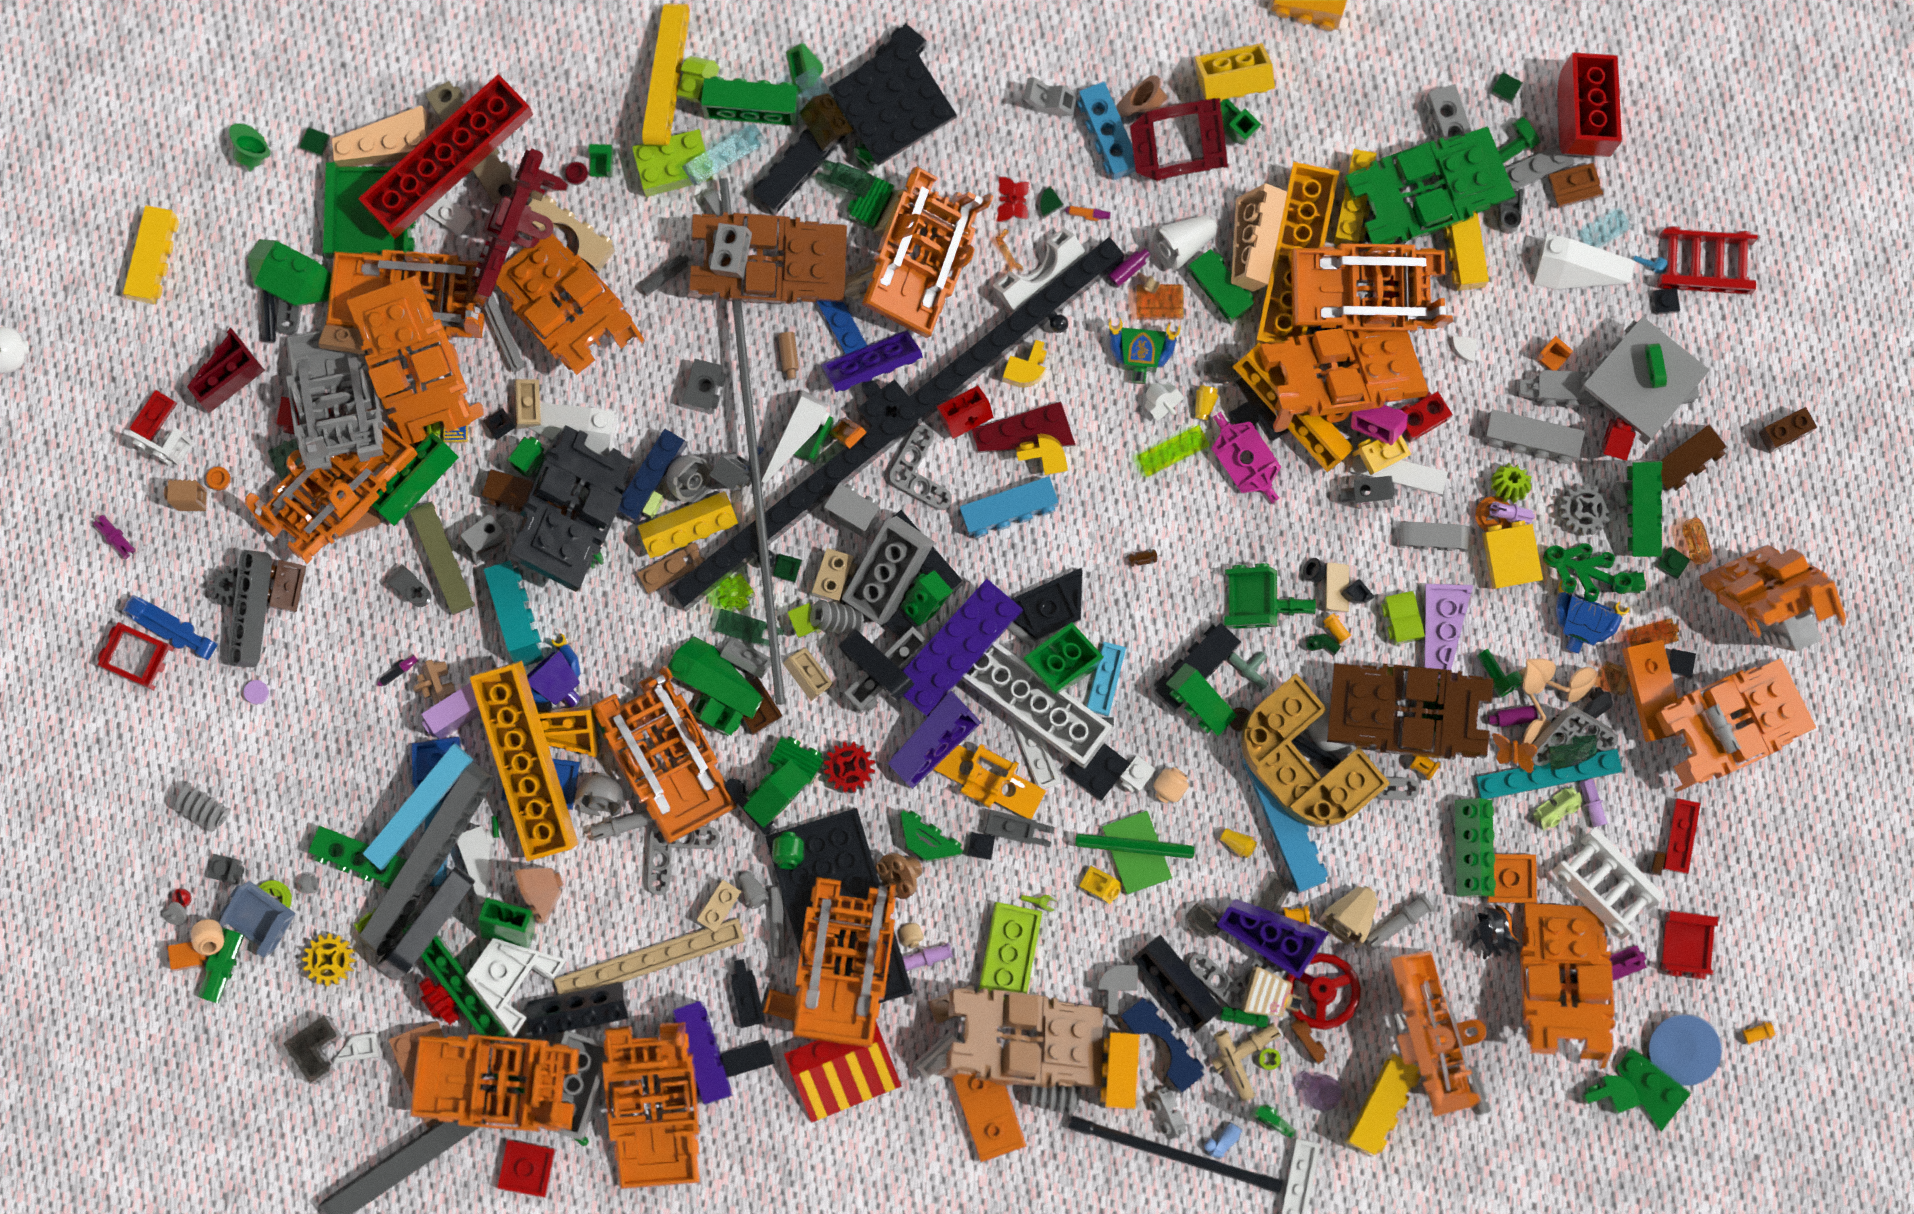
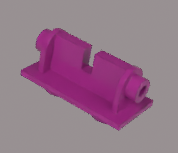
[1609,945,1647,981]

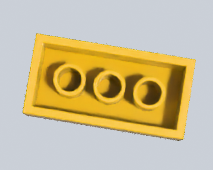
[1344,1054,1421,1156]

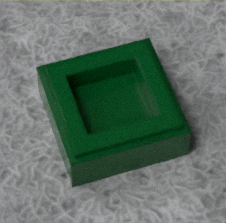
[1491,72,1523,104]
[299,127,331,157]
[773,554,802,583]

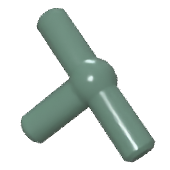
[1228,651,1268,690]

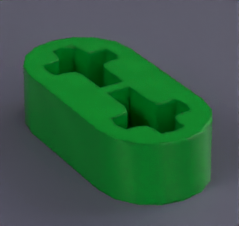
[1645,343,1667,388]

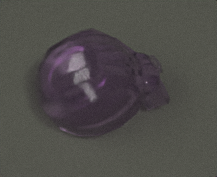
[1294,1070,1342,1111]

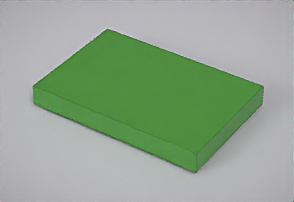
[1102,810,1172,895]

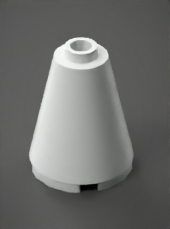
[1150,215,1217,271]

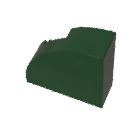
[1040,186,1063,218]

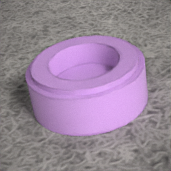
[244,680,269,705]

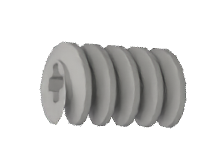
[810,600,864,636]
[175,783,231,832]
[1029,1078,1082,1116]

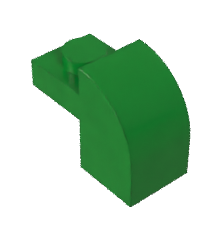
[1220,98,1262,145]
[691,694,743,737]
[1581,1075,1641,1114]

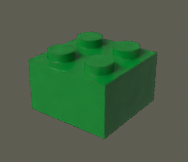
[743,760,811,828]

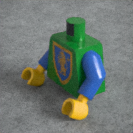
[1108,317,1181,384]

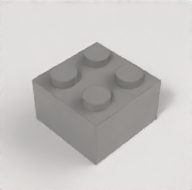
[824,483,881,540]

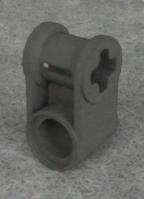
[1497,189,1523,234]
[386,564,431,607]

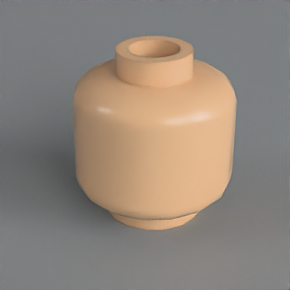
[1153,767,1189,804]
[191,919,224,955]

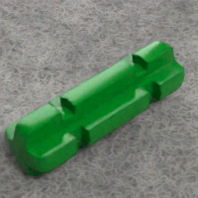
[1220,1007,1268,1028]

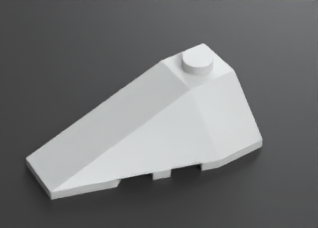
[762,390,830,483]
[528,403,618,456]

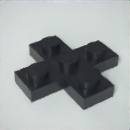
[1228,378,1290,441]

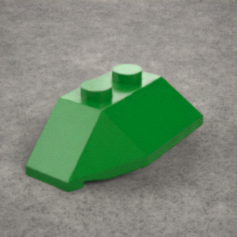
[247,239,332,307]

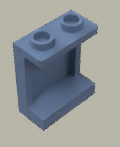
[219,881,296,958]

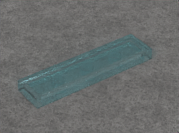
[682,123,767,186]

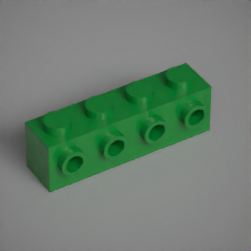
[371,432,459,526]
[1455,798,1496,898]

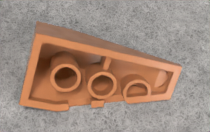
[514,868,564,925]
[389,1021,450,1128]

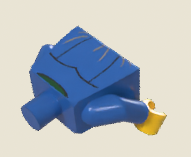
[1556,580,1630,654]

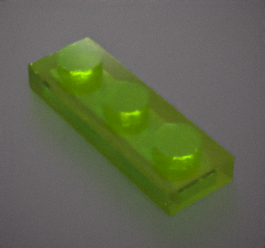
[1136,425,1210,478]

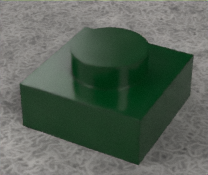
[1657,546,1691,580]

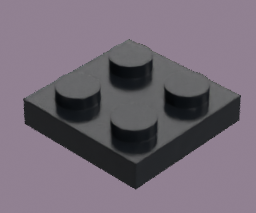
[1063,743,1131,801]

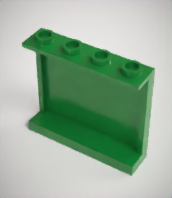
[323,162,416,258]

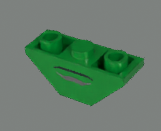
[901,810,964,863]

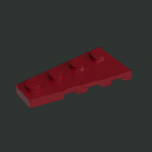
[971,401,1076,453]

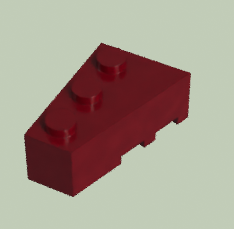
[187,327,265,413]

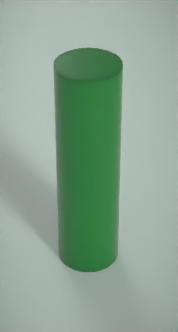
[492,816,499,838]

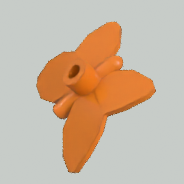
[1492,733,1537,773]

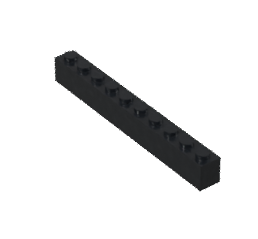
[753,23,927,215]

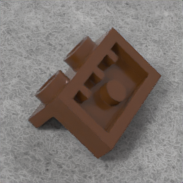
[266,560,306,613]

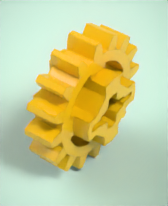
[302,933,357,987]

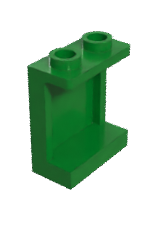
[1224,563,1278,629]

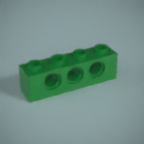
[308,825,407,889]

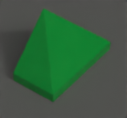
[786,43,824,94]

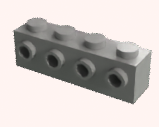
[844,627,928,714]

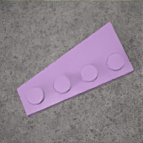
[1424,584,1473,680]

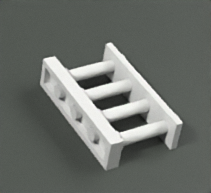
[1552,827,1665,940]

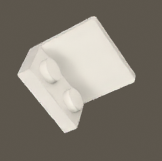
[128,428,193,466]

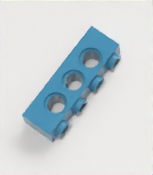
[1076,81,1136,180]

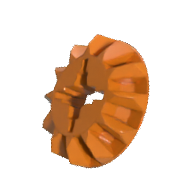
[1475,496,1512,532]

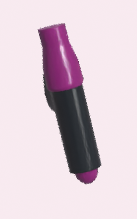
[377,655,418,686]

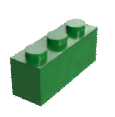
[1187,249,1254,325]
[1166,663,1237,736]

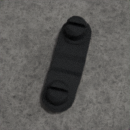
[1551,687,1613,736]

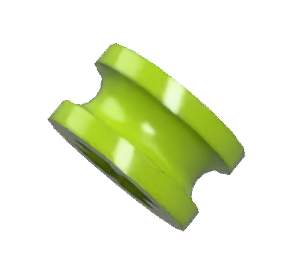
[1258,1048,1281,1070]

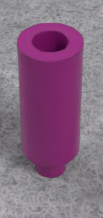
[1107,248,1150,288]
[1488,705,1538,727]

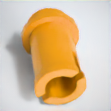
[1322,613,1351,644]
[1742,1021,1776,1045]

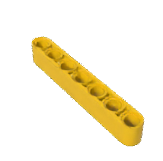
[642,3,690,146]

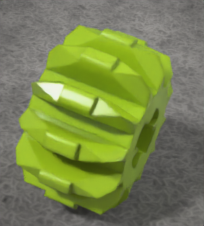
[1491,463,1531,504]

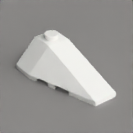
[1533,233,1635,290]

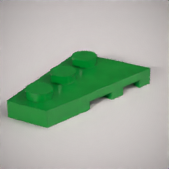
[1617,1047,1692,1132]
[1249,1104,1296,1139]

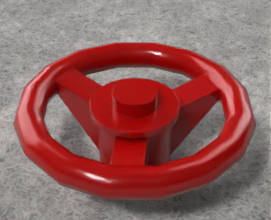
[1285,953,1361,1030]

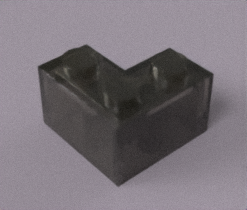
[283,1015,343,1085]

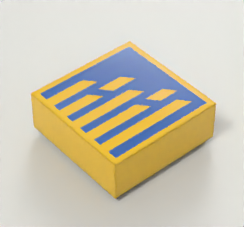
[444,425,468,443]

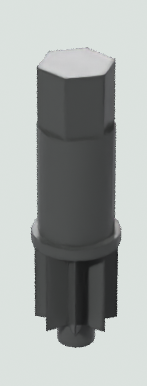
[639,254,690,296]

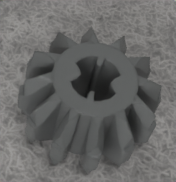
[208,566,238,607]

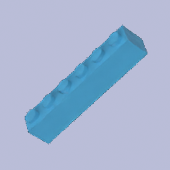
[1242,758,1328,894]

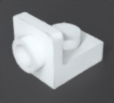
[1120,756,1156,793]

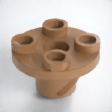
[876,852,922,899]

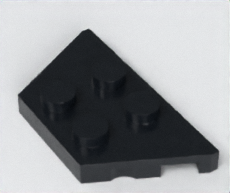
[1012,568,1083,640]

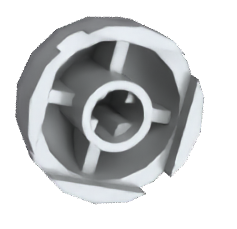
[666,454,713,503]
[574,773,623,817]

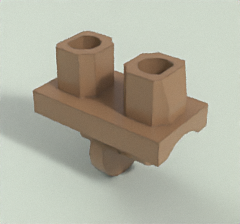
[413,659,456,705]

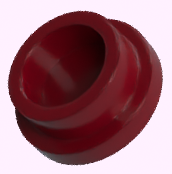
[565,162,588,185]

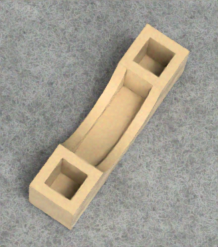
[528,195,615,273]

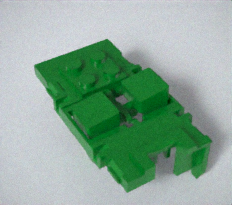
[1344,126,1516,251]

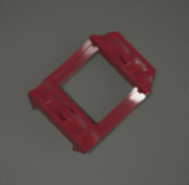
[1130,98,1228,181]

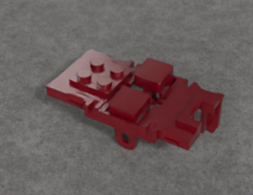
[471,148,568,309]

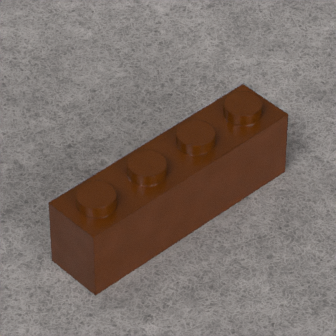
[482,469,583,521]

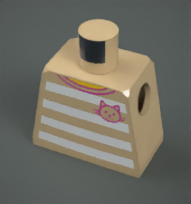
[1240,966,1302,1017]

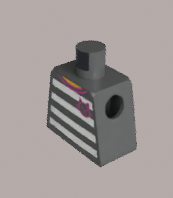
[1341,476,1395,509]

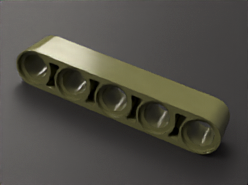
[410,501,475,615]

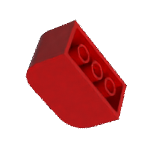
[1557,52,1622,157]

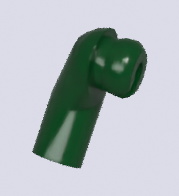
[1306,633,1342,656]

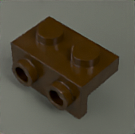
[799,93,852,151]

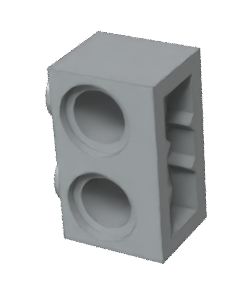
[708,223,752,278]

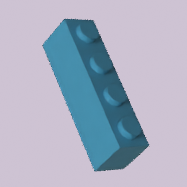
[960,476,1059,538]

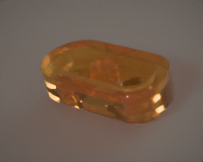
[1682,517,1712,565]

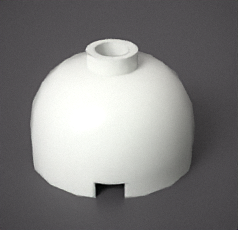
[0,327,29,374]

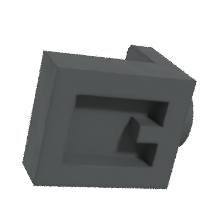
[207,854,244,885]

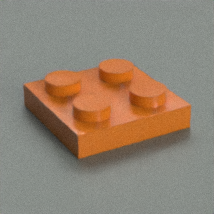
[1487,854,1537,904]

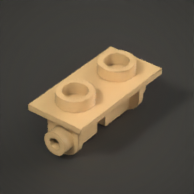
[696,879,741,933]

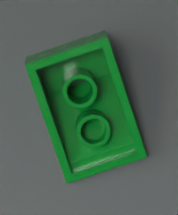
[1022,622,1104,695]

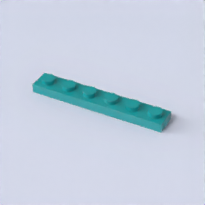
[1476,749,1623,799]

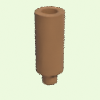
[778,332,799,380]

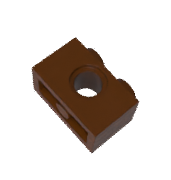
[1759,407,1817,453]

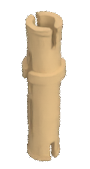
[1211,1023,1281,1073]
[1214,1029,1255,1101]

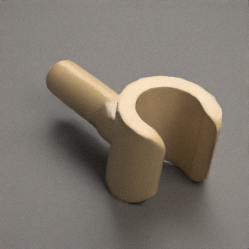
[1137,272,1160,294]

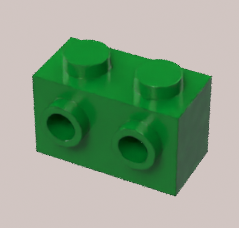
[901,571,953,627]

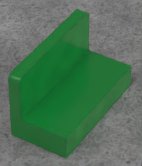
[793,416,834,464]

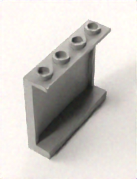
[1579,316,1710,445]

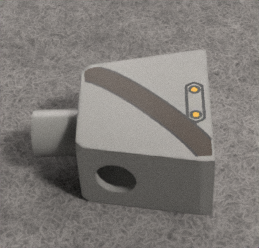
[460,513,513,565]

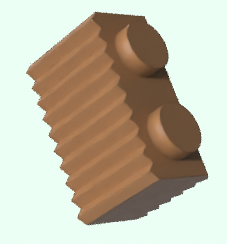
[164,479,207,511]

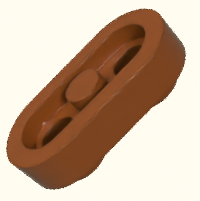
[1289,1019,1327,1065]

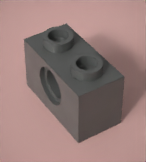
[682,358,726,414]

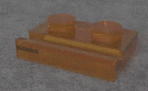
[1136,284,1184,320]

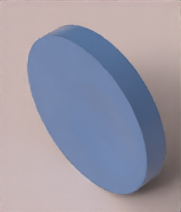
[1649,1014,1722,1086]

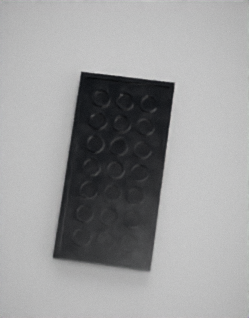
[765,808,913,1003]

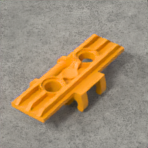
[933,744,1046,819]

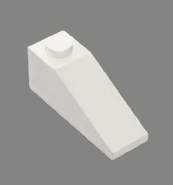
[457,826,495,905]

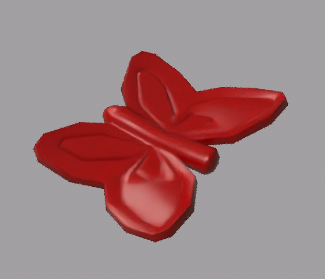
[996,177,1029,222]

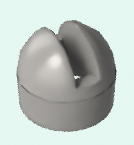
[298,874,318,894]

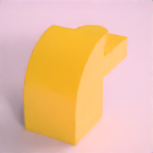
[1002,340,1047,388]
[1016,434,1068,475]

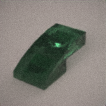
[1549,735,1597,770]

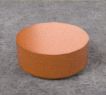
[206,467,231,491]

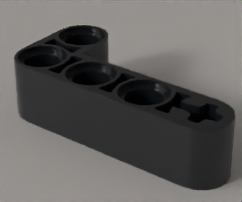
[838,629,915,701]

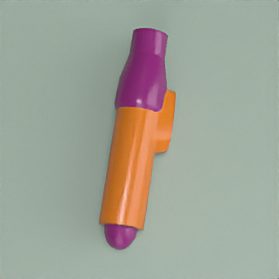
[1065,206,1111,221]

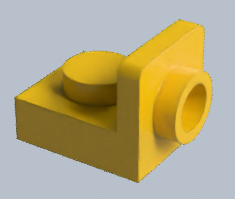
[1079,866,1122,904]

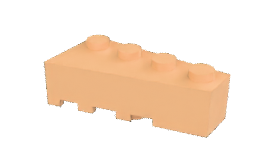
[332,105,429,167]
[1231,183,1287,292]

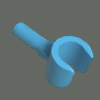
[1633,255,1668,274]

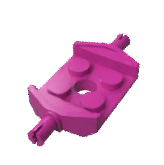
[1211,411,1281,504]

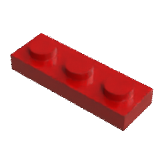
[1663,798,1701,875]

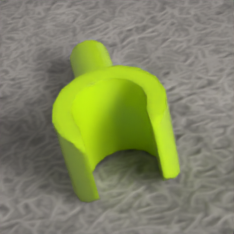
[1021,895,1057,912]

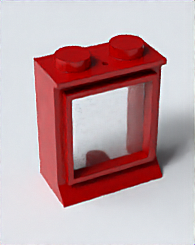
[97,622,174,691]

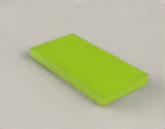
[977,902,1043,1001]

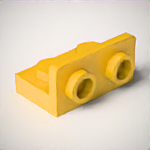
[1352,435,1411,475]

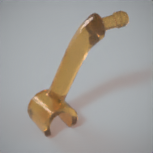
[996,229,1023,272]

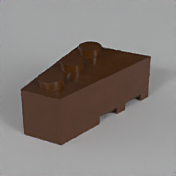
[1661,424,1728,491]

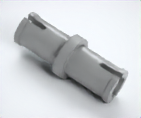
[1705,704,1741,754]

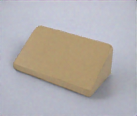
[514,379,541,429]
[1325,562,1349,612]
[783,647,834,701]

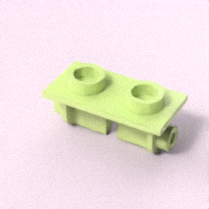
[1532,787,1582,831]

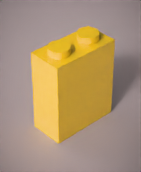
[1482,520,1543,589]

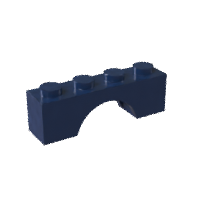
[617,429,687,525]
[1120,998,1204,1094]

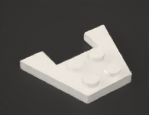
[465,938,566,1038]

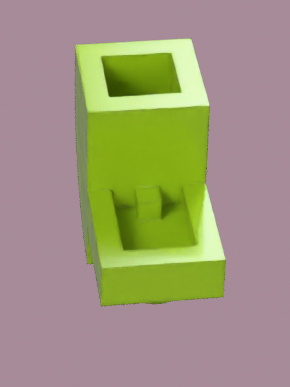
[676,56,720,103]

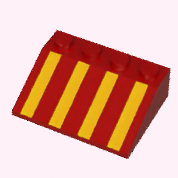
[784,1021,902,1123]

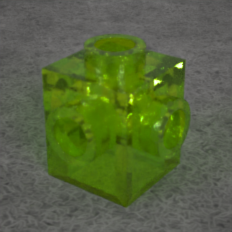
[717,573,756,612]

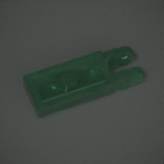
[815,160,876,199]
[714,609,784,647]

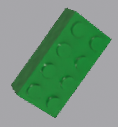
[701,76,800,127]

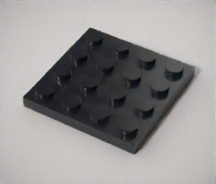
[829,38,957,166]

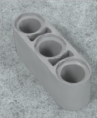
[1399,522,1469,552]

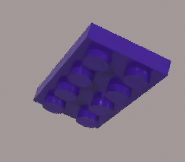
[821,330,923,392]

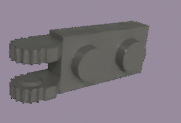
[984,810,1055,847]

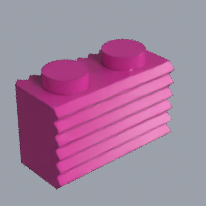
[1351,405,1408,446]

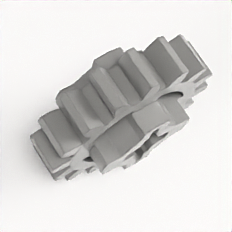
[1559,484,1612,536]

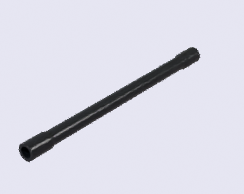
[1068,1115,1283,1194]

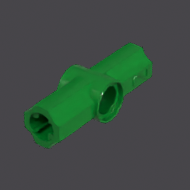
[198,928,244,1004]

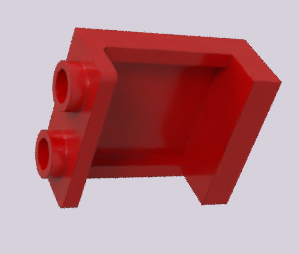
[1661,911,1719,980]

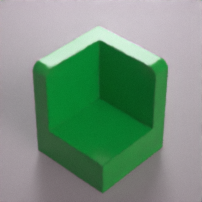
[588,144,614,178]

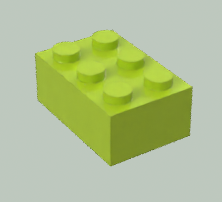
[632,129,713,197]

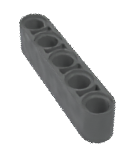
[228,550,272,668]

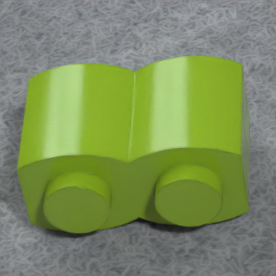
[1381,591,1425,645]

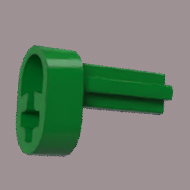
[1498,116,1541,164]
[1477,649,1524,698]

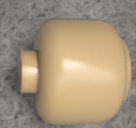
[898,923,924,949]

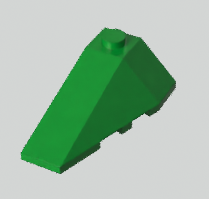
[667,636,764,719]

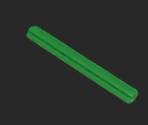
[1075,834,1195,859]

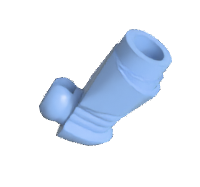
[1204,1122,1243,1158]

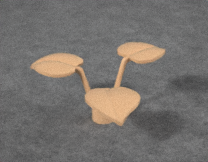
[1519,658,1597,744]

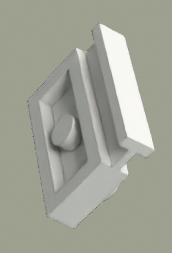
[913,1032,960,1086]

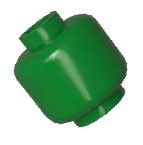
[772,832,804,869]

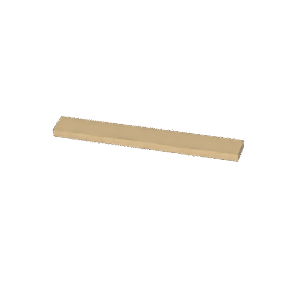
[554,918,745,995]

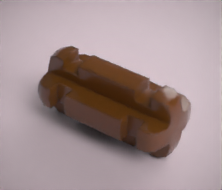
[1128,549,1158,567]

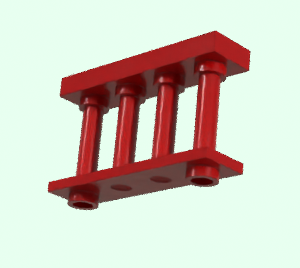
[1658,226,1758,295]

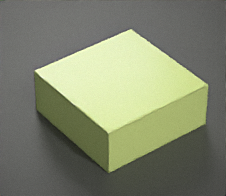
[642,491,664,520]

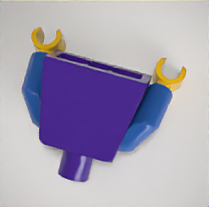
[527,633,581,707]

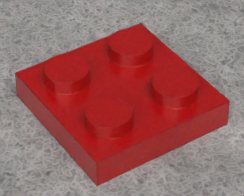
[497,1140,556,1198]

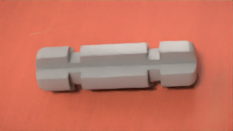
[1466,1067,1491,1115]

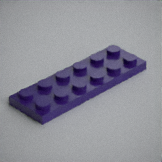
[903,578,1023,717]

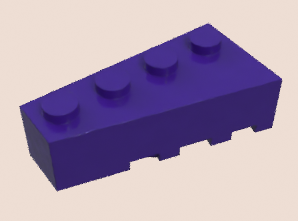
[888,691,982,789]
[1217,898,1330,979]
[673,1001,734,1105]

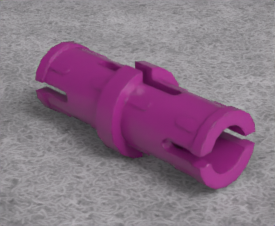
[93,515,136,559]

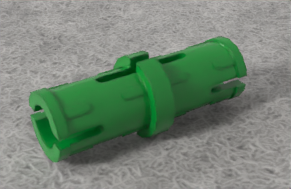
[1277,597,1316,616]

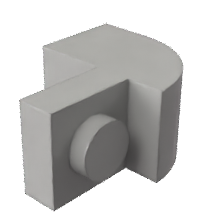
[1023,77,1077,116]
[1098,965,1138,1015]

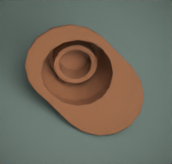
[1116,75,1168,117]

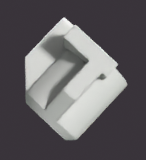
[1144,383,1184,421]

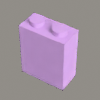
[422,682,481,739]

